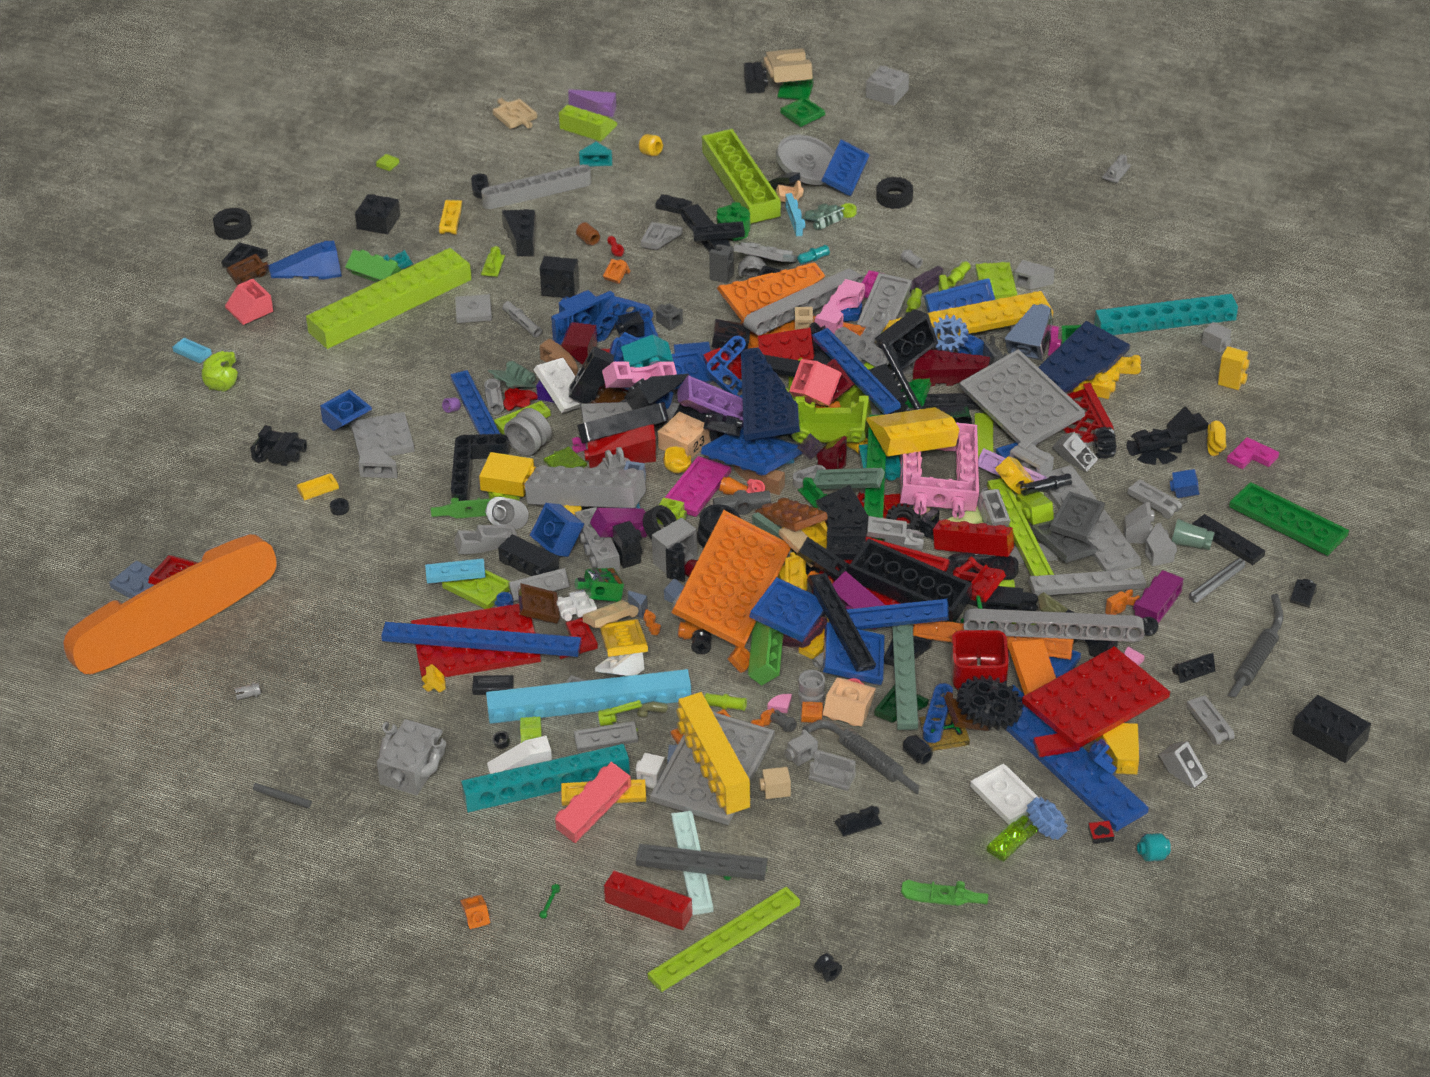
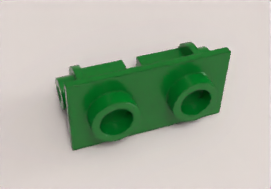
[798,477,827,509]

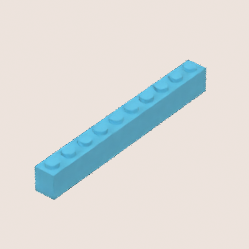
[486,669,691,724]

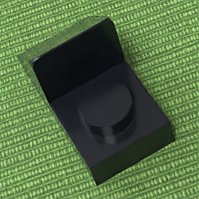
[1167,406,1209,434]

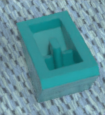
[579,142,613,166]

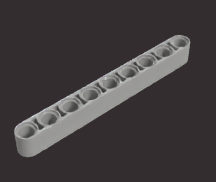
[743,268,864,335]
[964,608,1145,642]

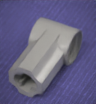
[484,379,504,415]

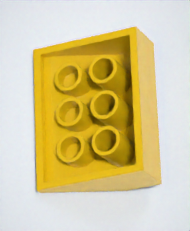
[866,407,960,456]

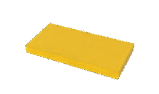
[600,619,648,657]

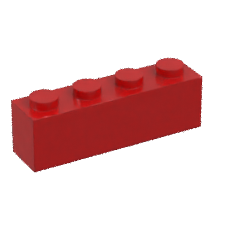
[933,519,1014,557]
[604,870,693,931]

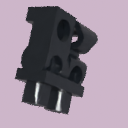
[250,425,307,466]

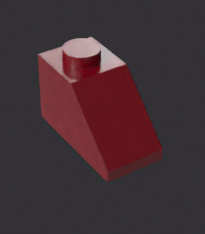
[817,436,847,470]

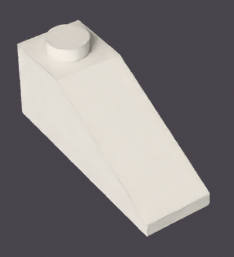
[595,652,644,676]
[487,736,552,774]

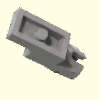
[866,516,924,552]

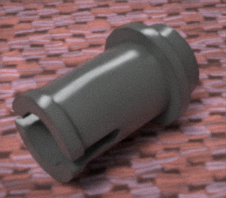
[770,710,797,732]

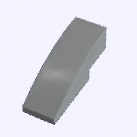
[454,525,517,554]

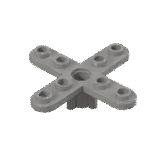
[834,309,891,367]

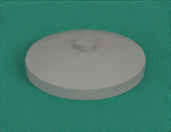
[776,135,835,185]

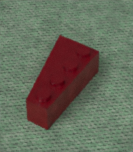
[913,349,990,386]

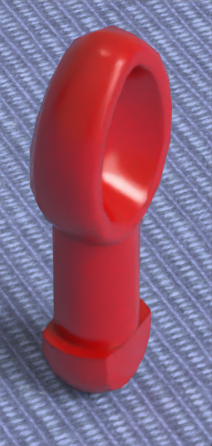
[607,236,624,257]

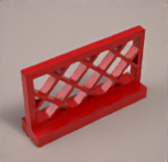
[1063,382,1114,443]

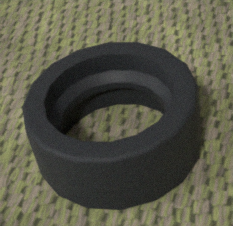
[642,505,677,539]

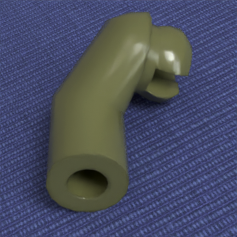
[637,701,668,717]

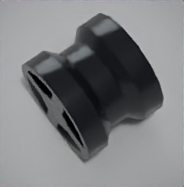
[691,629,711,654]
[814,953,842,982]

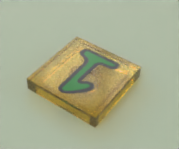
[919,713,970,751]

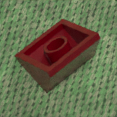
[561,322,597,365]

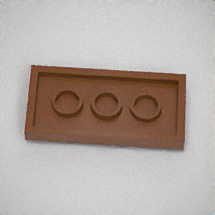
[755,498,828,531]

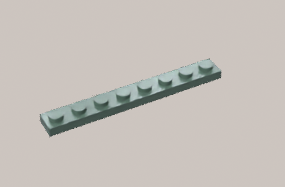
[892,624,918,730]

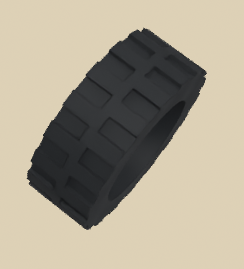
[876,177,913,209]
[213,208,252,240]

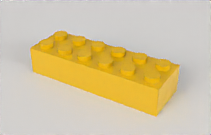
[676,692,750,815]

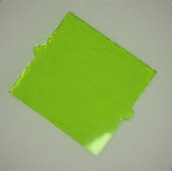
[543,446,587,468]

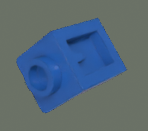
[1088,738,1117,775]

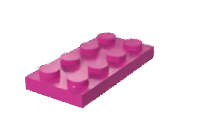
[665,456,731,517]

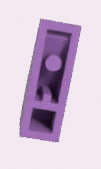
[568,89,616,117]

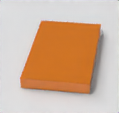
[1008,639,1056,695]

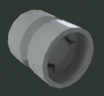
[798,670,825,705]

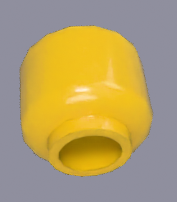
[639,134,663,156]

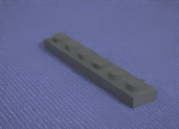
[636,844,767,880]

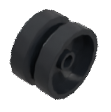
[697,504,740,548]

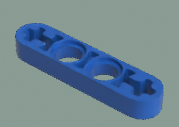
[923,683,953,743]

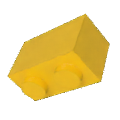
[1218,346,1250,390]

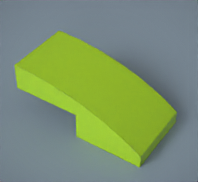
[520,716,542,743]

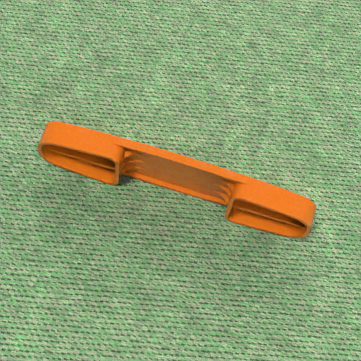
[63,534,276,674]

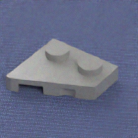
[641,222,683,250]

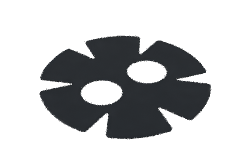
[1127,429,1182,465]

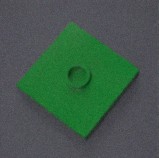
[780,97,825,127]

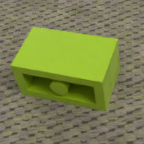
[1016,492,1054,525]

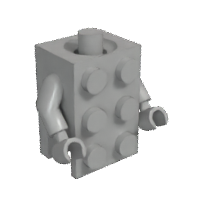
[377,719,446,795]

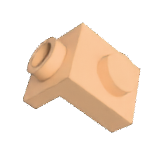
[776,181,803,202]

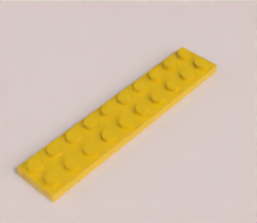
[883,291,1053,340]

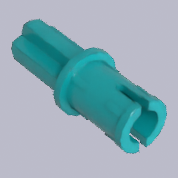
[797,245,830,264]

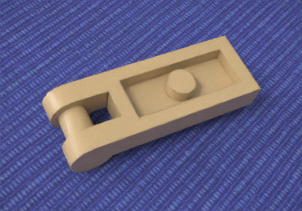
[583,600,638,628]

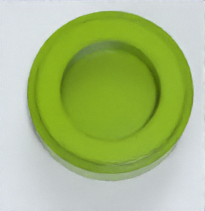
[840,203,857,218]

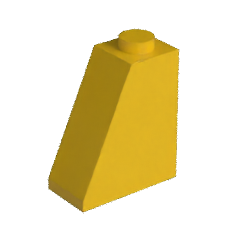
[1095,723,1139,774]

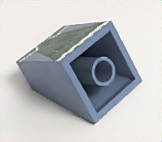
[1005,304,1053,361]

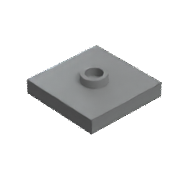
[455,294,492,323]

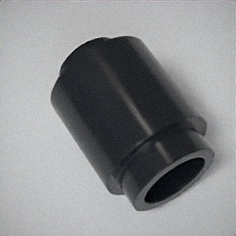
[903,735,933,765]

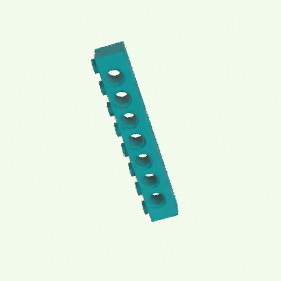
[1094,294,1238,335]
[461,744,630,812]

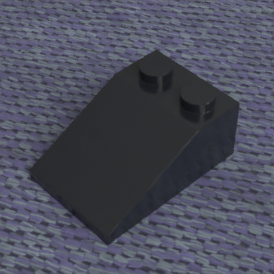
[624,374,690,410]

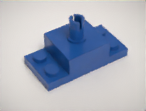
[551,290,615,346]

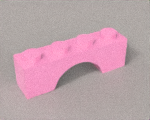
[815,279,865,334]
[602,362,677,388]

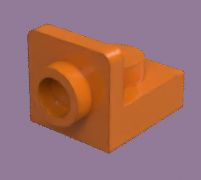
[603,259,630,284]
[460,895,490,929]

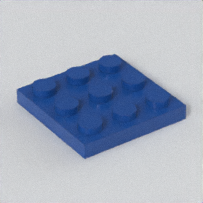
[749,577,824,642]
[823,622,885,685]

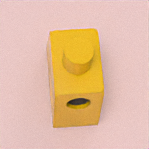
[995,456,1034,494]

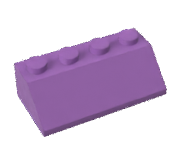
[677,375,743,427]

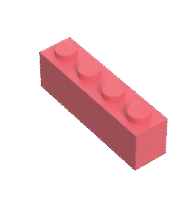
[555,762,631,843]

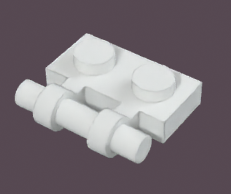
[557,590,597,621]

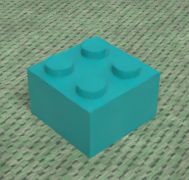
[621,334,673,368]

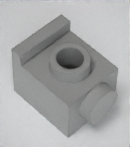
[784,729,818,766]

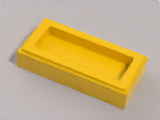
[297,473,339,501]

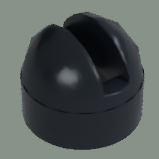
[492,731,510,749]

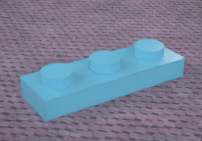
[785,193,805,237]
[425,559,485,584]

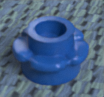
[495,592,514,607]

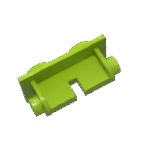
[481,246,505,277]

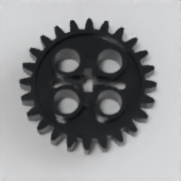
[956,675,1024,731]

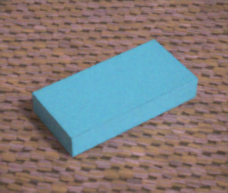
[173,338,212,363]

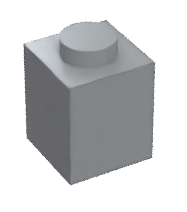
[1202,322,1232,353]

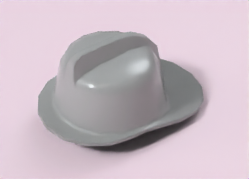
[485,497,528,529]

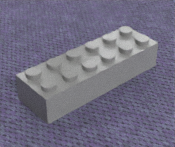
[524,465,646,508]

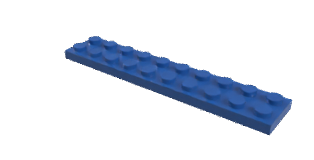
[1006,685,1149,831]

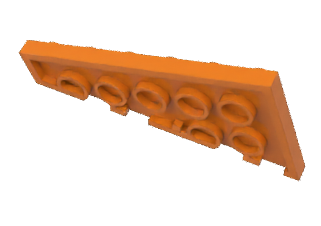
[717,262,825,322]

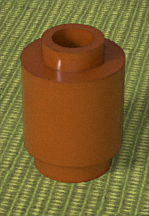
[576,222,600,245]

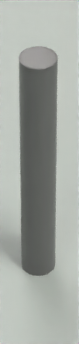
[253,783,312,809]

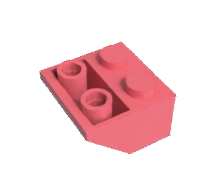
[225,279,273,325]
[789,359,842,406]

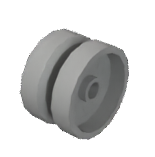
[504,408,552,456]

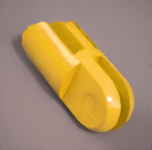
[1207,420,1226,456]

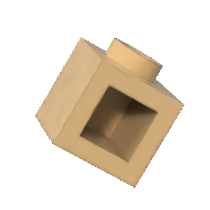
[759,767,791,799]

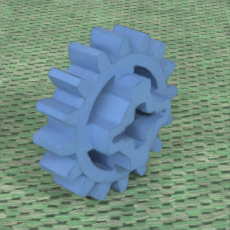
[933,315,969,352]
[1026,797,1068,840]

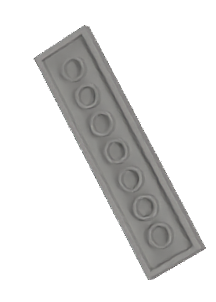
[1045,465,1141,571]

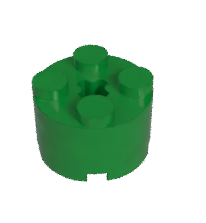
[716,202,750,241]

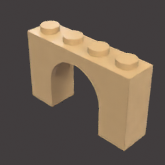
[764,48,812,83]

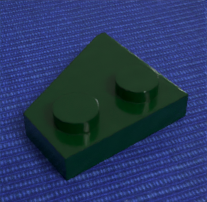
[874,685,929,723]

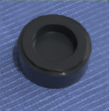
[330,498,349,516]

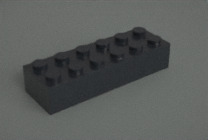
[849,538,972,622]

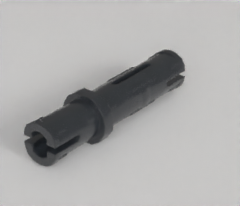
[1020,473,1072,496]

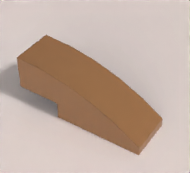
[540,338,578,376]
[734,465,785,495]

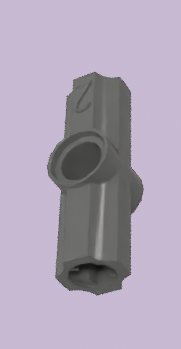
[713,490,771,515]

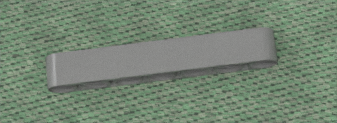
[481,165,591,209]

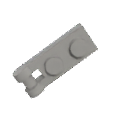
[1128,479,1182,519]
[1187,695,1235,745]

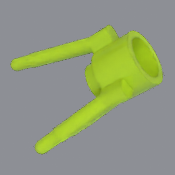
[598,700,642,731]

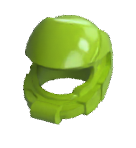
[201,351,238,391]

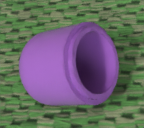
[442,397,461,413]

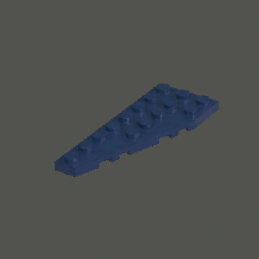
[1038,321,1130,393]
[741,347,800,441]

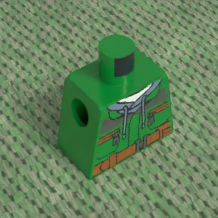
[575,568,624,602]

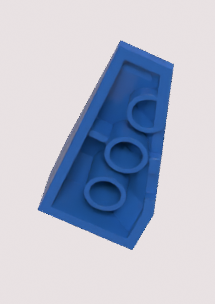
[268,240,342,280]

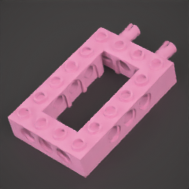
[900,423,979,519]

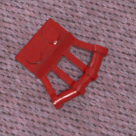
[953,556,1006,602]

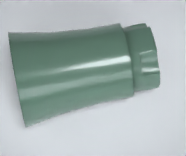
[1172,519,1214,550]

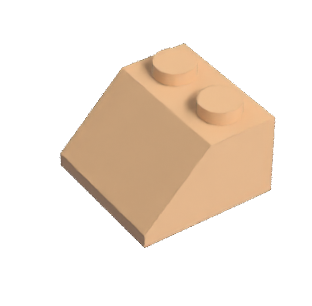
[823,677,876,727]

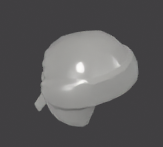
[738,255,766,277]

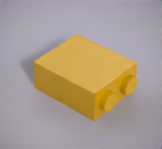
[479,452,536,497]

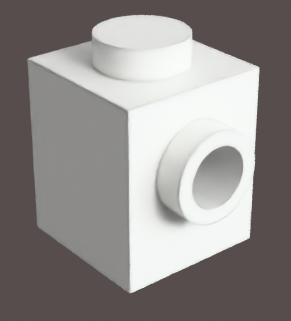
[636,753,665,788]

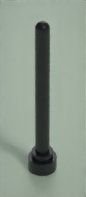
[880,341,926,410]

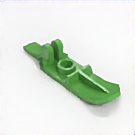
[431,496,501,519]
[901,880,988,906]

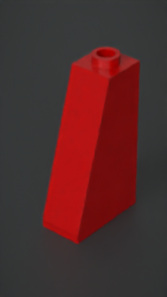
[584,424,656,468]

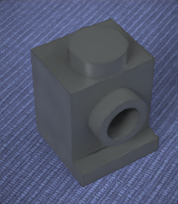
[656,303,683,331]

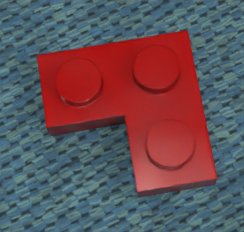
[558,618,598,659]

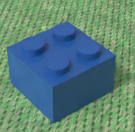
[530,503,584,557]

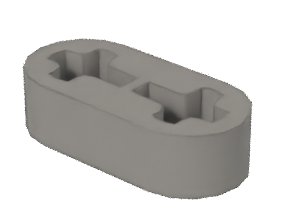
[793,465,826,488]

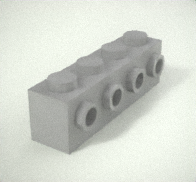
[575,507,620,571]

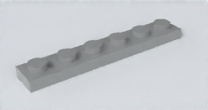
[1028,569,1146,596]

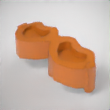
[643,609,661,635]
[751,708,775,727]

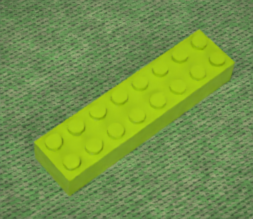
[702,129,781,224]

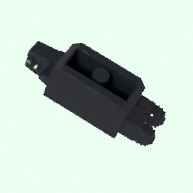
[968,586,1038,611]

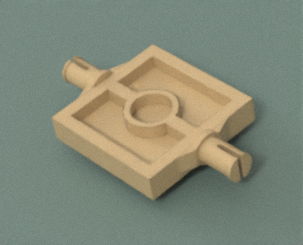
[493,98,537,129]

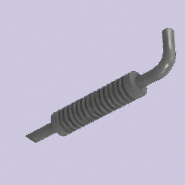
[1227,594,1283,697]
[803,719,919,795]

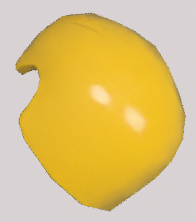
[663,446,691,474]

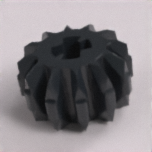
[1093,427,1117,459]

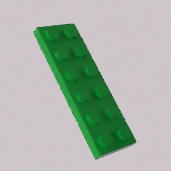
[1229,482,1349,556]

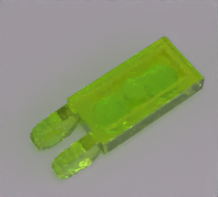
[987,815,1038,862]

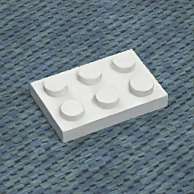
[533,358,583,413]
[970,763,1039,826]

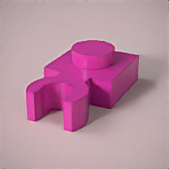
[1048,326,1061,356]

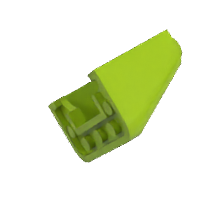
[792,396,872,443]

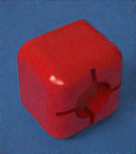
[951,630,1009,690]

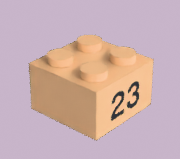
[658,412,710,459]

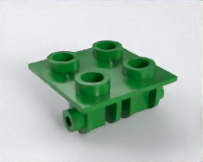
[777,77,814,99]

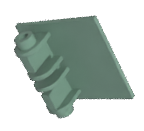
[801,204,844,230]
[488,361,536,389]

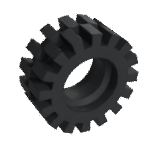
[886,503,921,531]

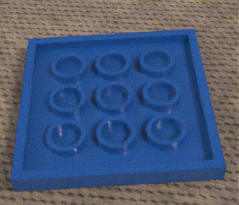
[701,427,803,475]

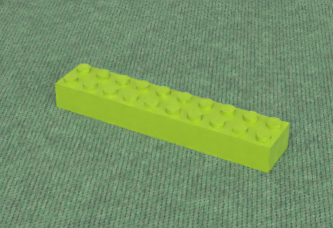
[306,248,471,349]

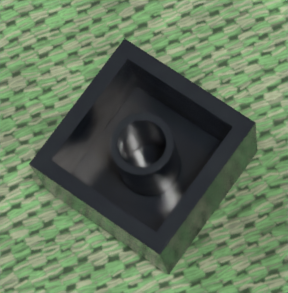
[355,194,401,235]
[539,256,580,298]

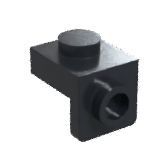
[920,507,940,540]

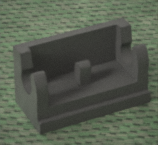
[709,245,734,284]
[979,334,1007,365]

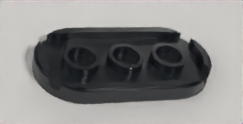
[946,553,1019,583]

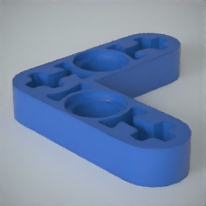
[594,297,653,342]
[705,335,746,398]

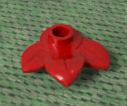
[503,388,538,411]

